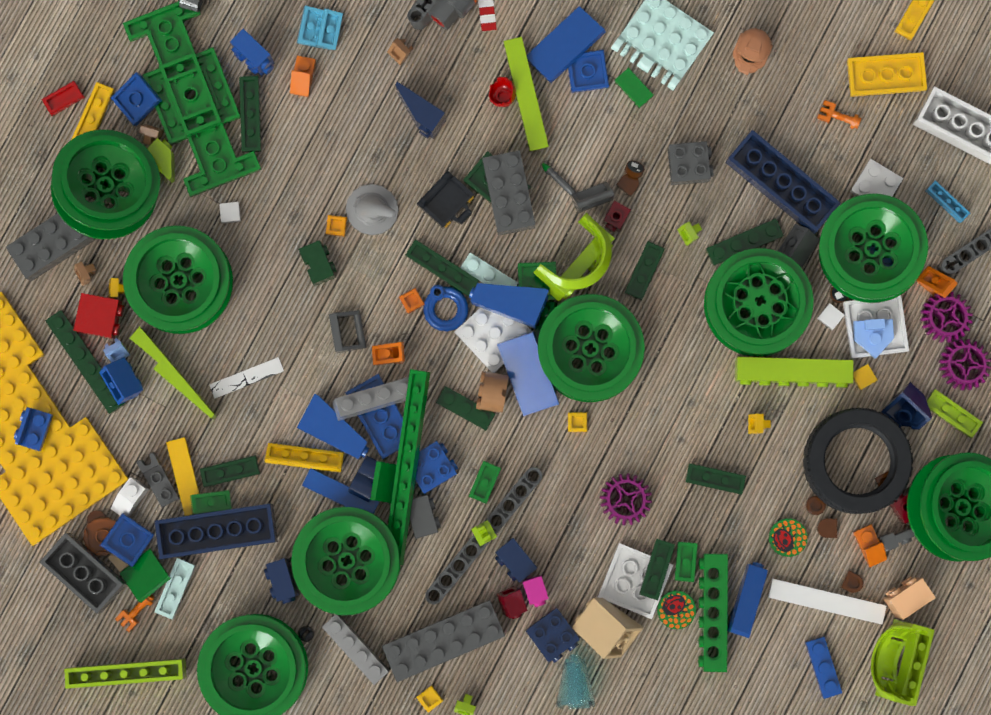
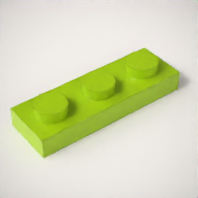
[926,389,983,439]

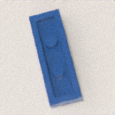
[805,637,842,699]

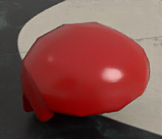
[488,77,516,107]

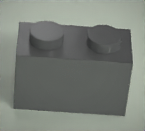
[410,495,441,539]

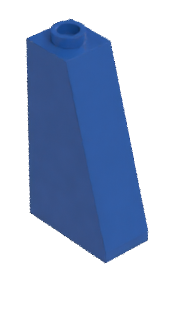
[469,283,550,329]
[297,394,370,460]
[727,562,768,638]

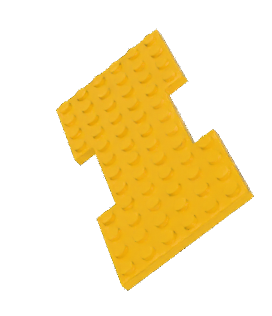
[0,292,129,546]

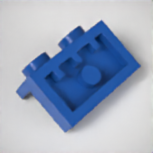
[14,407,53,451]

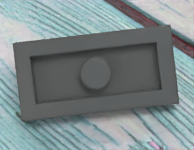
[778,224,819,268]

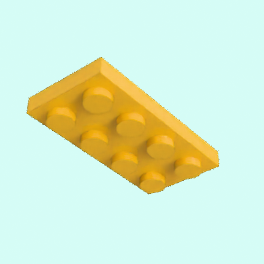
[847,52,927,97]

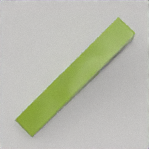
[503,37,549,152]
[130,326,217,419]

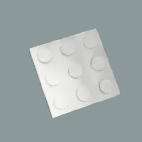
[843,295,909,359]
[454,308,532,373]
[598,543,673,619]

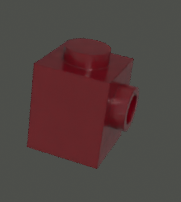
[603,200,631,233]
[890,493,909,524]
[497,586,528,619]

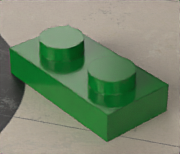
[469,461,501,504]
[190,490,232,515]
[674,542,698,582]

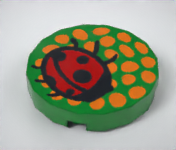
[768,518,808,557]
[657,591,696,629]

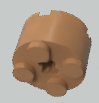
[476,371,508,413]

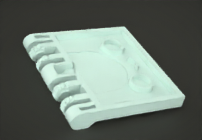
[611,0,714,91]

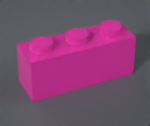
[522,575,549,607]

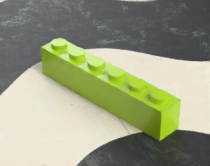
[735,357,853,388]
[64,658,187,689]

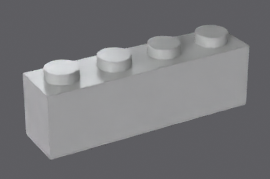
[333,377,409,421]
[322,614,390,685]

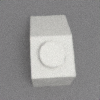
[111,477,150,517]

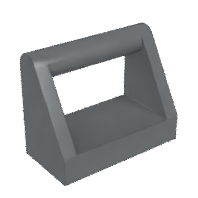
[571,182,614,214]
[329,310,367,354]

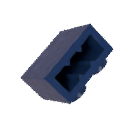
[264,558,300,604]
[525,607,580,663]

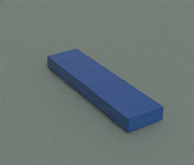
[302,469,380,514]

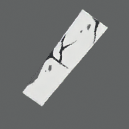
[209,357,284,399]

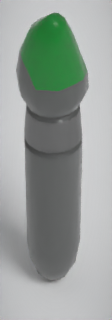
[542,163,576,195]

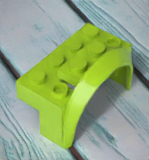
[533,212,615,302]
[871,619,935,706]

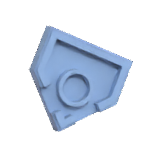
[853,319,894,359]

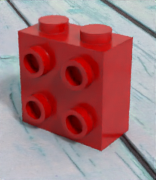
[73,293,124,339]

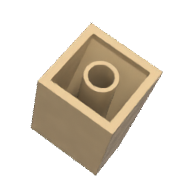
[572,598,643,659]

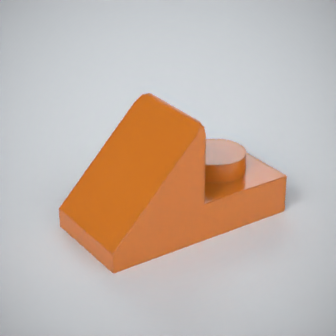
[290,56,316,97]
[916,266,957,298]
[372,342,405,365]
[853,524,887,568]

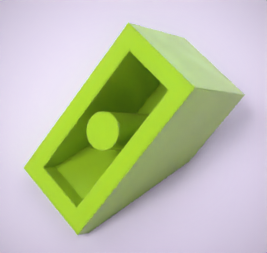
[147,138,175,183]

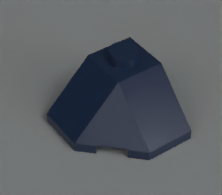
[881,382,932,430]

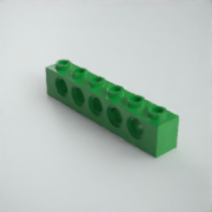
[698,554,728,672]

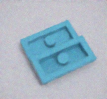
[297,5,343,50]

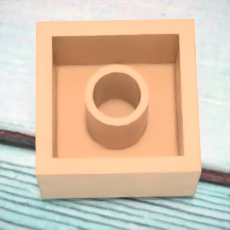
[883,576,936,620]

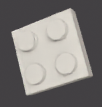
[850,159,903,197]

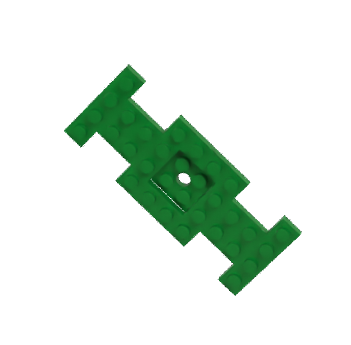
[123,1,262,197]

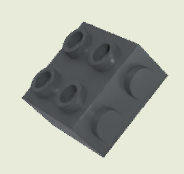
[667,141,713,185]

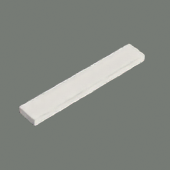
[768,579,887,625]

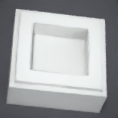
[219,202,241,223]
[817,303,844,330]

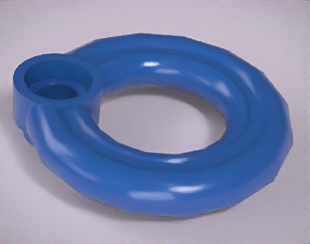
[423,285,469,332]

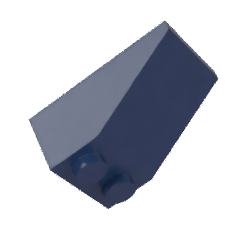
[395,82,446,139]

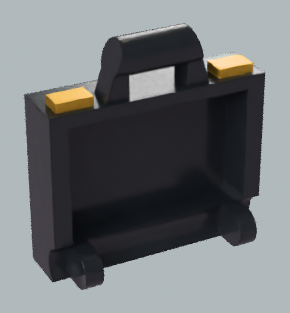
[417,171,474,229]

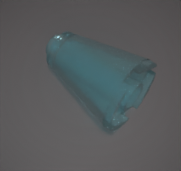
[556,655,595,709]

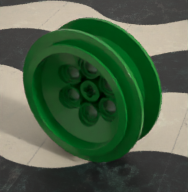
[51,130,160,239]
[819,194,928,303]
[123,226,233,334]
[704,248,814,357]
[538,294,645,402]
[907,453,991,562]
[291,507,401,615]
[197,614,308,715]

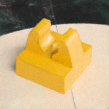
[108,278,125,299]
[748,414,771,434]

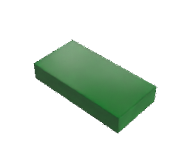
[614,67,654,109]

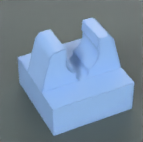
[103,338,130,362]

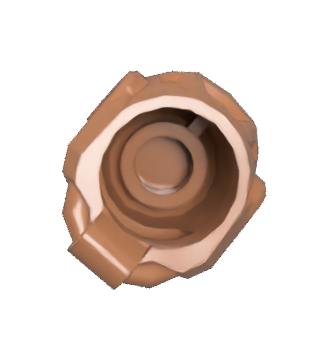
[733,28,773,75]

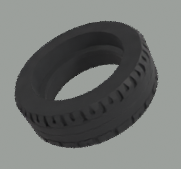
[803,408,913,514]

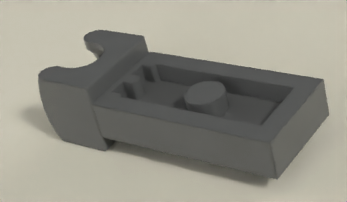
[137,452,179,507]
[878,528,915,552]

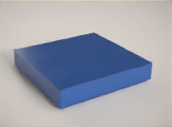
[568,50,609,93]
[111,72,162,126]
[100,513,154,567]

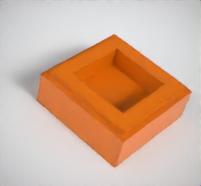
[399,288,424,314]

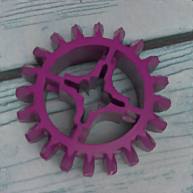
[920,292,973,343]
[939,339,991,391]
[600,473,652,526]

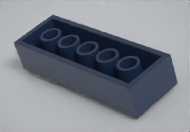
[725,130,841,234]
[154,503,278,559]

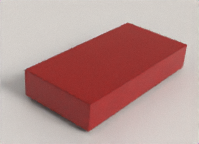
[41,81,85,116]

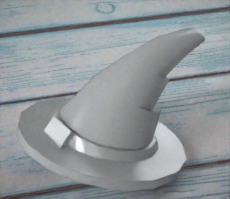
[346,184,399,235]

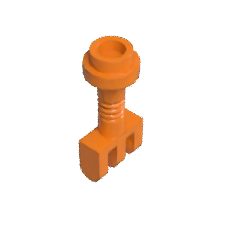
[817,100,862,129]
[115,594,155,632]

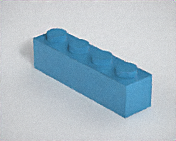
[925,180,970,223]

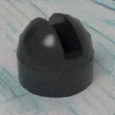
[298,626,314,642]

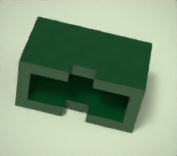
[298,240,337,286]

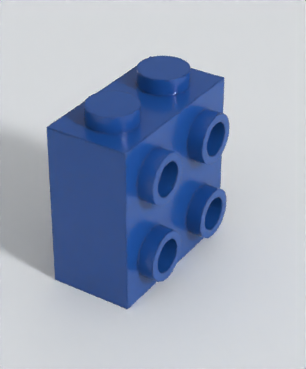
[230,29,275,77]
[415,441,458,494]

